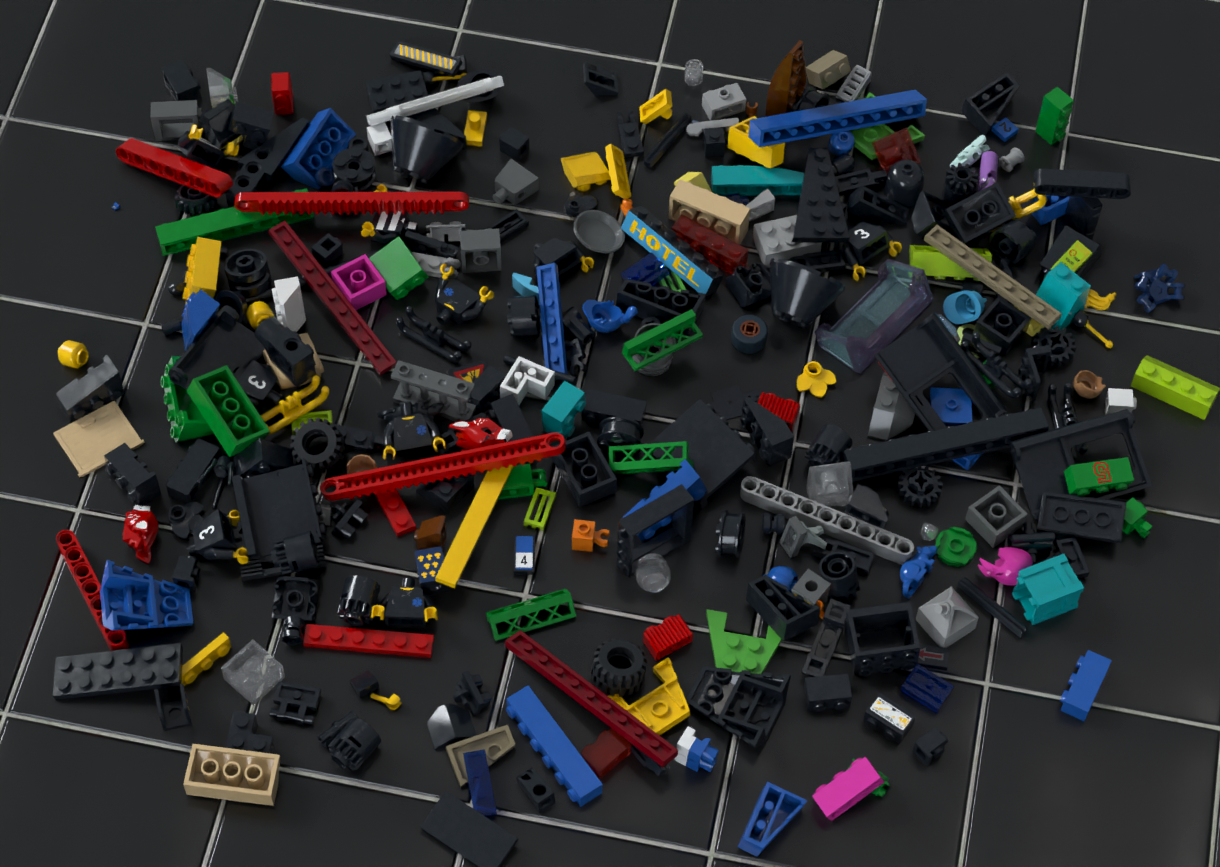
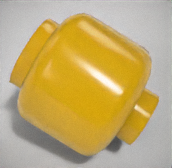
[245,301,274,330]
[58,340,89,368]

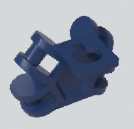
[1134,264,1185,313]

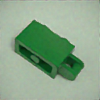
[498,463,547,500]

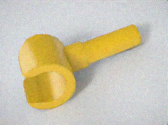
[371,693,402,711]

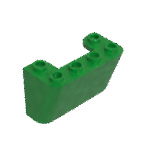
[161,356,214,442]

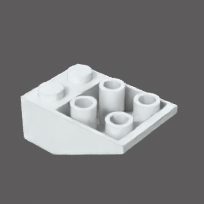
[272,276,306,332]

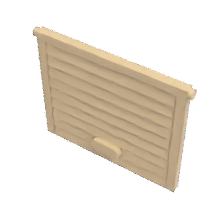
[53,400,145,478]

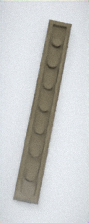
[924,225,1062,330]

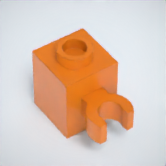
[572,519,609,552]

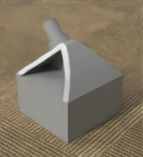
[916,586,979,648]

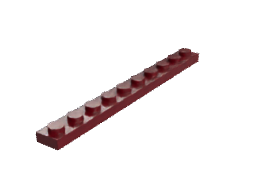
[269,221,397,376]
[505,630,678,767]

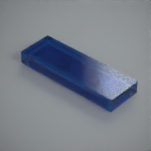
[463,749,497,817]

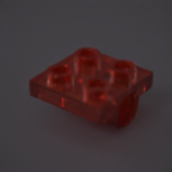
[872,128,921,176]

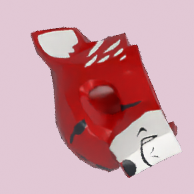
[449,418,513,451]
[123,505,159,564]

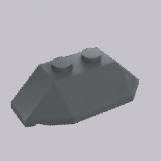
[867,371,915,442]

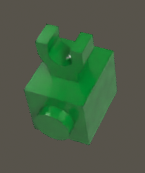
[1123,497,1153,538]

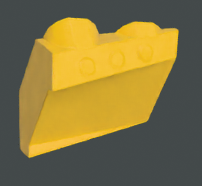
[561,152,611,192]

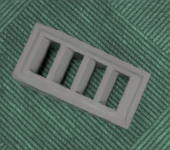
[836,65,872,102]
[746,189,775,221]

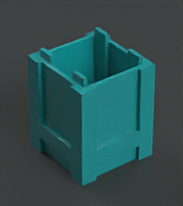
[1012,554,1084,625]

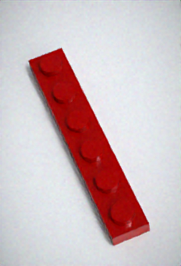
[303,624,434,658]

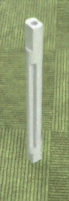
[367,76,504,126]

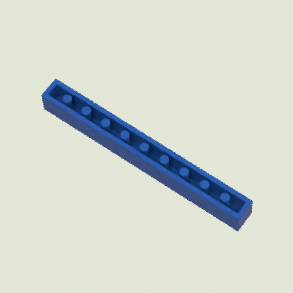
[749,90,927,147]

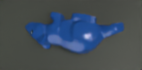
[900,546,937,599]

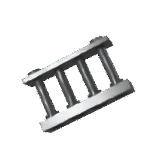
[391,360,476,422]

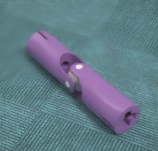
[978,151,998,192]

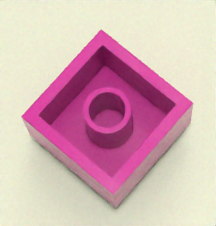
[331,254,387,310]

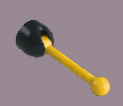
[422,72,466,87]
[1071,310,1113,348]

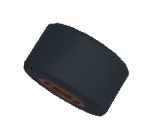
[731,315,768,354]

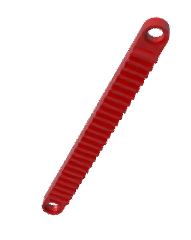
[234,192,469,215]
[320,433,566,501]

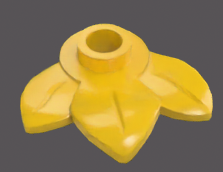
[797,361,836,398]

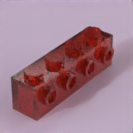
[671,215,748,274]

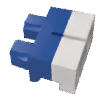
[674,726,719,772]

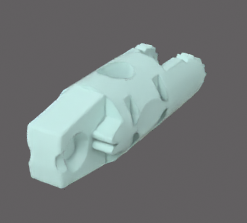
[950,135,990,168]

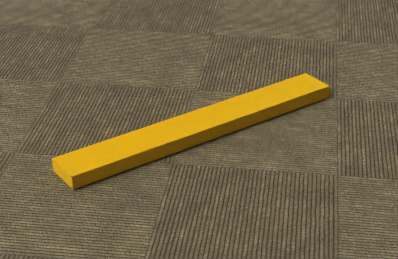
[435,465,514,588]

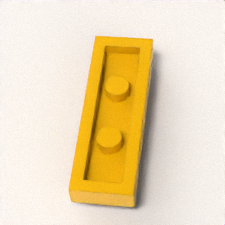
[605,144,631,199]
[181,632,231,686]

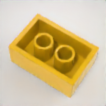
[183,237,221,305]

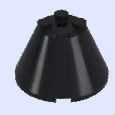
[390,115,464,185]
[770,258,845,329]

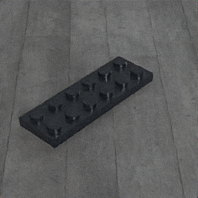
[53,643,183,700]

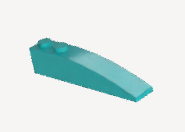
[711,165,804,196]

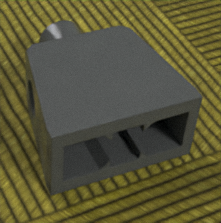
[493,159,539,205]

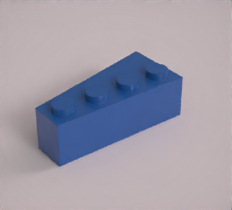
[623,459,707,541]

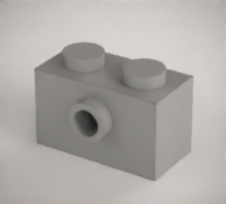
[702,83,746,121]

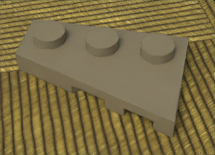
[446,725,515,788]

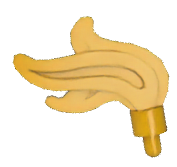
[1084,289,1116,310]

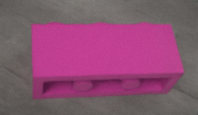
[812,757,885,821]

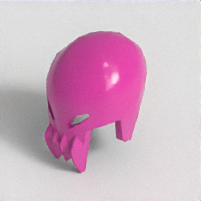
[978,547,1033,585]

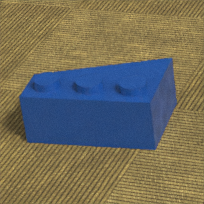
[737,781,807,857]

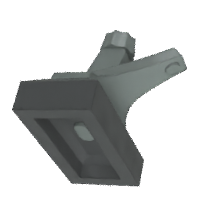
[779,516,827,558]

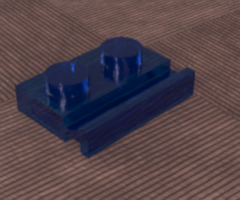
[621,253,669,286]
[900,663,954,713]

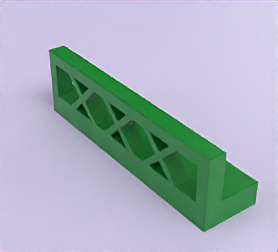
[622,309,703,371]
[609,441,694,474]
[486,589,576,641]

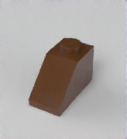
[414,515,447,552]

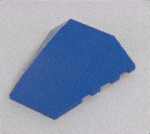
[100,560,193,631]

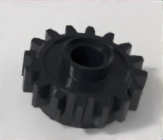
[174,185,218,216]

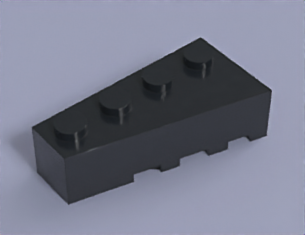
[616,279,706,336]

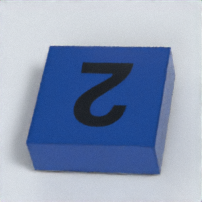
[991,117,1019,142]

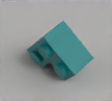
[541,381,586,439]

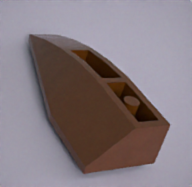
[765,40,807,117]

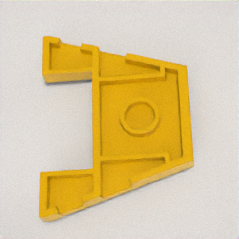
[608,657,690,736]

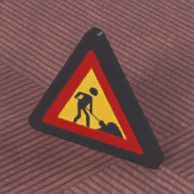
[447,360,488,382]

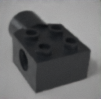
[254,317,316,387]

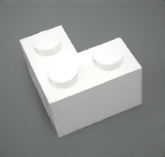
[500,356,555,405]

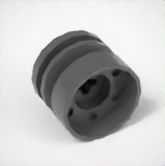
[632,323,676,376]

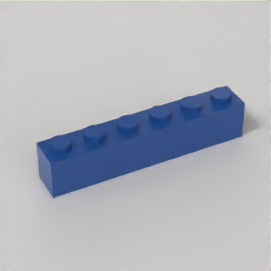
[505,685,603,807]

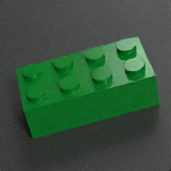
[187,365,270,457]

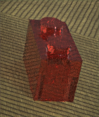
[581,728,631,780]

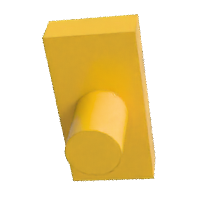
[639,89,672,125]
[464,110,487,146]

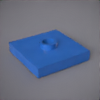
[930,387,972,426]

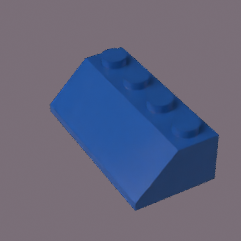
[281,108,356,189]
[181,289,220,351]

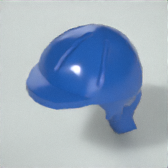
[583,300,638,333]

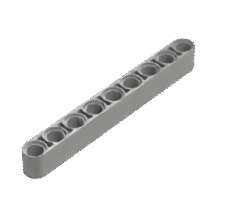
[740,476,914,565]

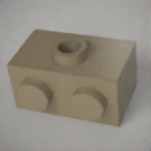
[806,50,851,89]

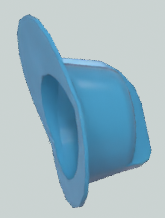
[943,290,987,324]

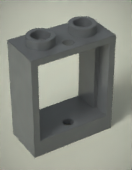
[150,100,204,141]

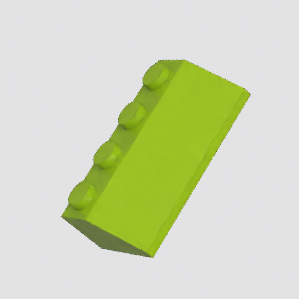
[909,245,992,281]
[1131,355,1220,420]

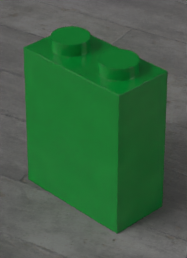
[369,236,428,300]

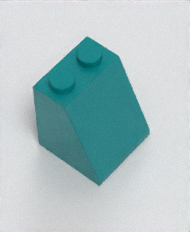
[1036,262,1091,330]

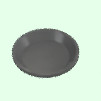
[574,210,625,253]

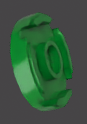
[935,527,977,567]

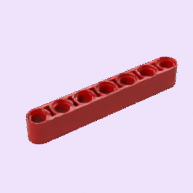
[116,138,233,198]
[56,530,129,651]

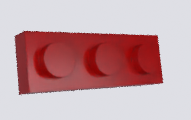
[375,488,416,537]

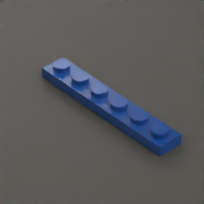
[536,263,567,380]

